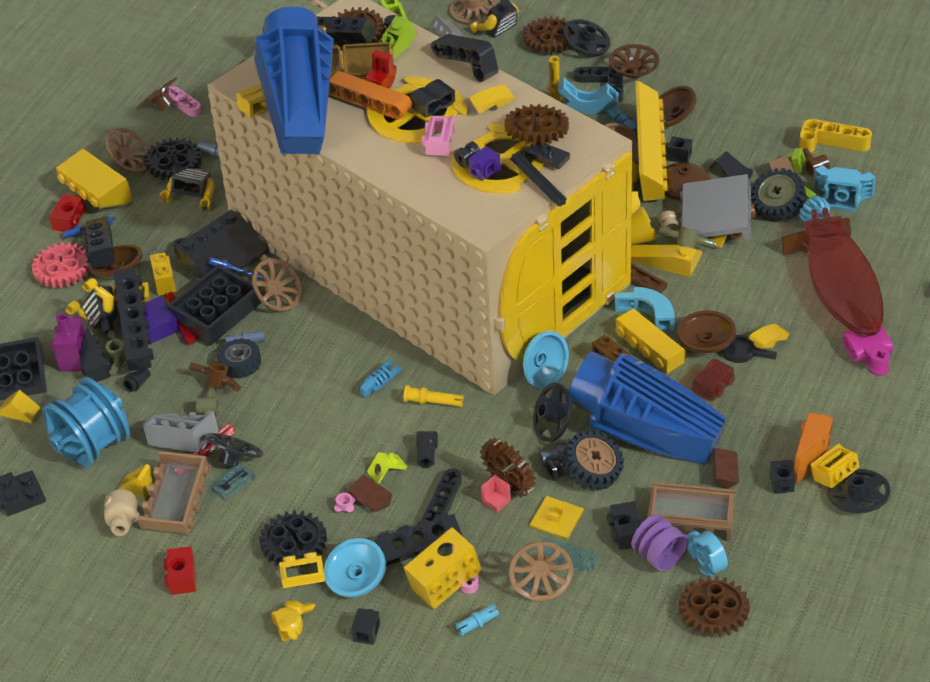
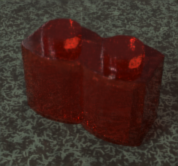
[692,358,735,401]

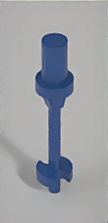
[63,215,116,239]
[208,257,262,280]

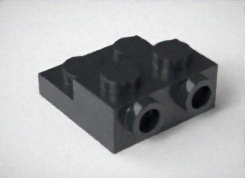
[0,470,46,516]

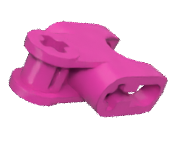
[843,323,893,376]

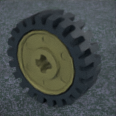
[751,168,806,222]

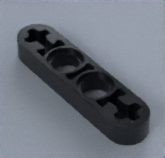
[422,468,462,534]

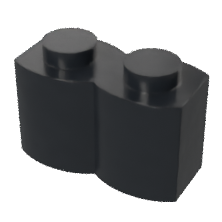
[410,79,455,117]

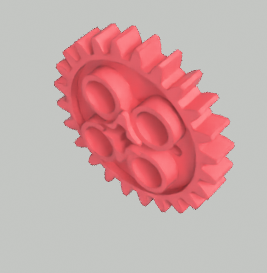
[31,242,90,288]

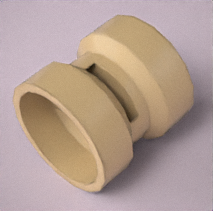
[658,211,680,231]

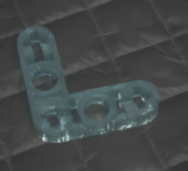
[522,539,597,591]

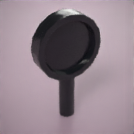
[722,335,777,363]

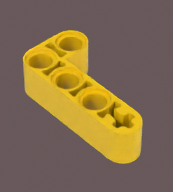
[799,119,872,152]

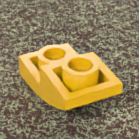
[469,85,515,114]
[749,323,790,349]

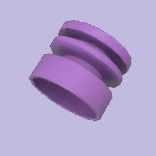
[631,514,688,571]

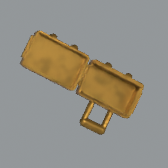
[318,26,394,78]

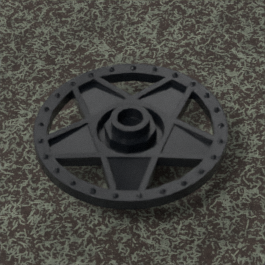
[563,19,610,56]
[533,382,572,442]
[827,469,890,513]

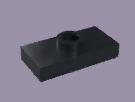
[525,143,570,170]

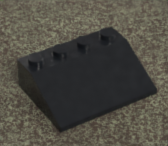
[175,210,269,278]
[167,264,262,345]
[0,337,47,401]

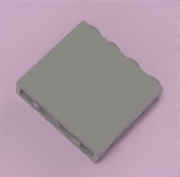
[679,174,751,240]

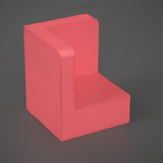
[481,475,511,513]

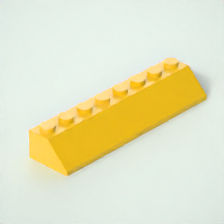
[635,81,668,201]

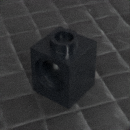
[665,136,693,162]
[770,460,796,493]
[351,608,381,645]

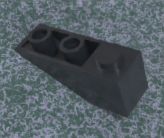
[79,328,111,382]

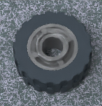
[217,338,262,378]

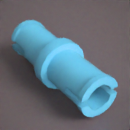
[455,604,499,636]

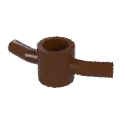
[803,148,830,176]
[189,362,241,392]

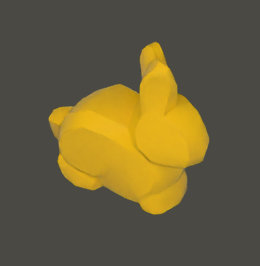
[271,601,316,642]

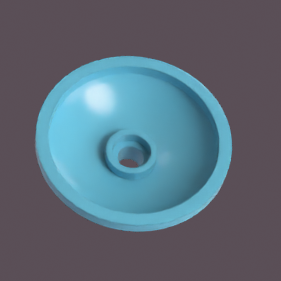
[523,331,569,389]
[324,538,386,598]

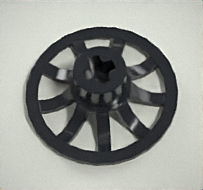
[205,433,263,467]

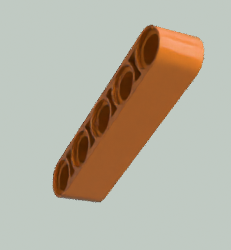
[329,71,413,119]

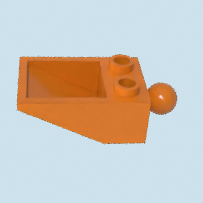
[794,413,833,485]

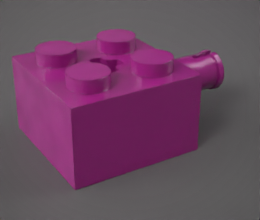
[51,313,85,372]

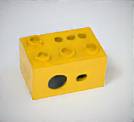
[404,527,482,610]

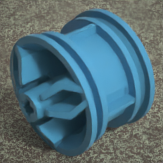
[42,377,130,468]

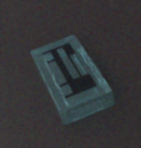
[211,463,255,501]

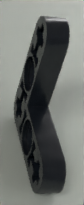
[574,66,624,103]

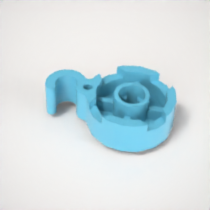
[685,530,728,577]

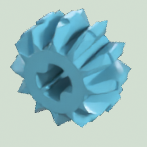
[799,196,831,227]

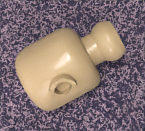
[104,489,139,536]

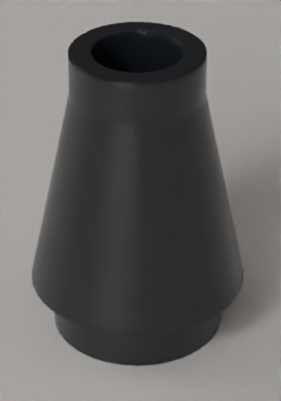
[122,369,151,392]

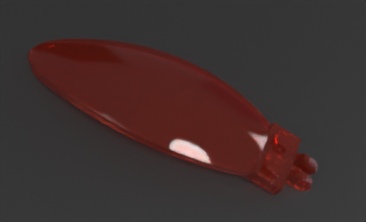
[804,208,883,336]

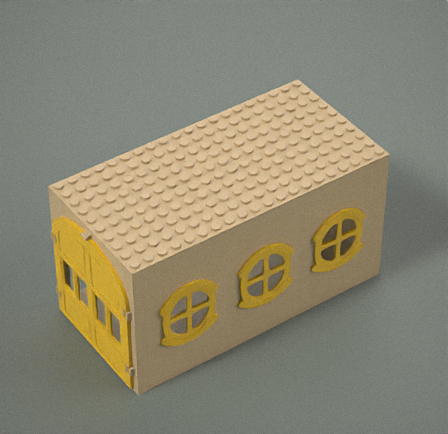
[207,0,632,396]

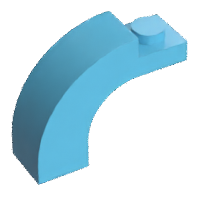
[558,77,618,114]
[615,287,675,332]

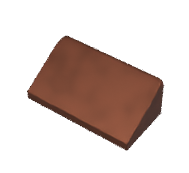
[712,448,739,489]
[347,474,392,512]

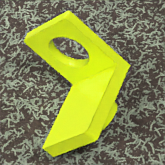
[367,452,408,484]

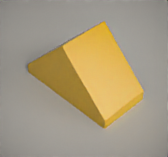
[0,390,41,423]
[117,464,154,499]

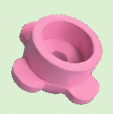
[334,493,355,512]

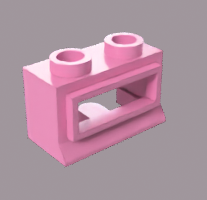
[422,115,455,156]

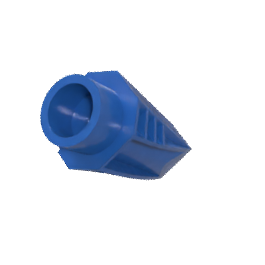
[254,7,334,154]
[569,351,726,465]

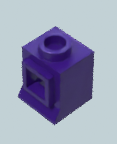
[469,146,501,181]

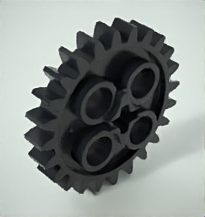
[144,137,202,181]
[259,510,328,569]

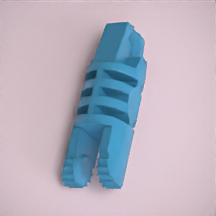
[607,107,638,135]
[360,359,402,398]

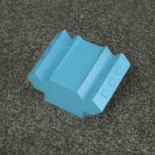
[814,166,876,212]

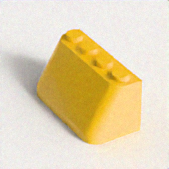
[56,149,133,208]

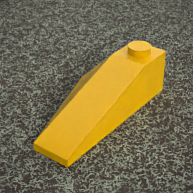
[631,245,703,277]

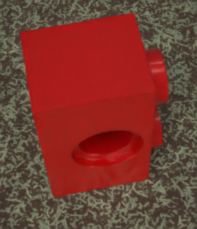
[49,194,86,232]
[163,546,196,595]

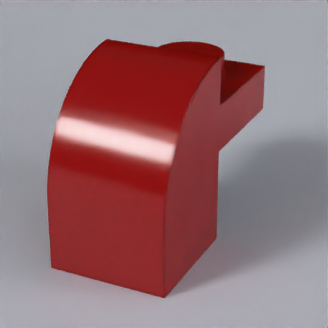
[365,49,397,89]

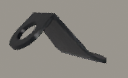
[709,151,753,179]

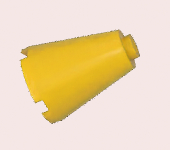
[631,207,656,245]

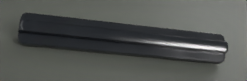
[511,152,567,207]

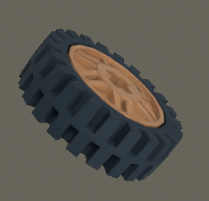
[561,430,624,491]

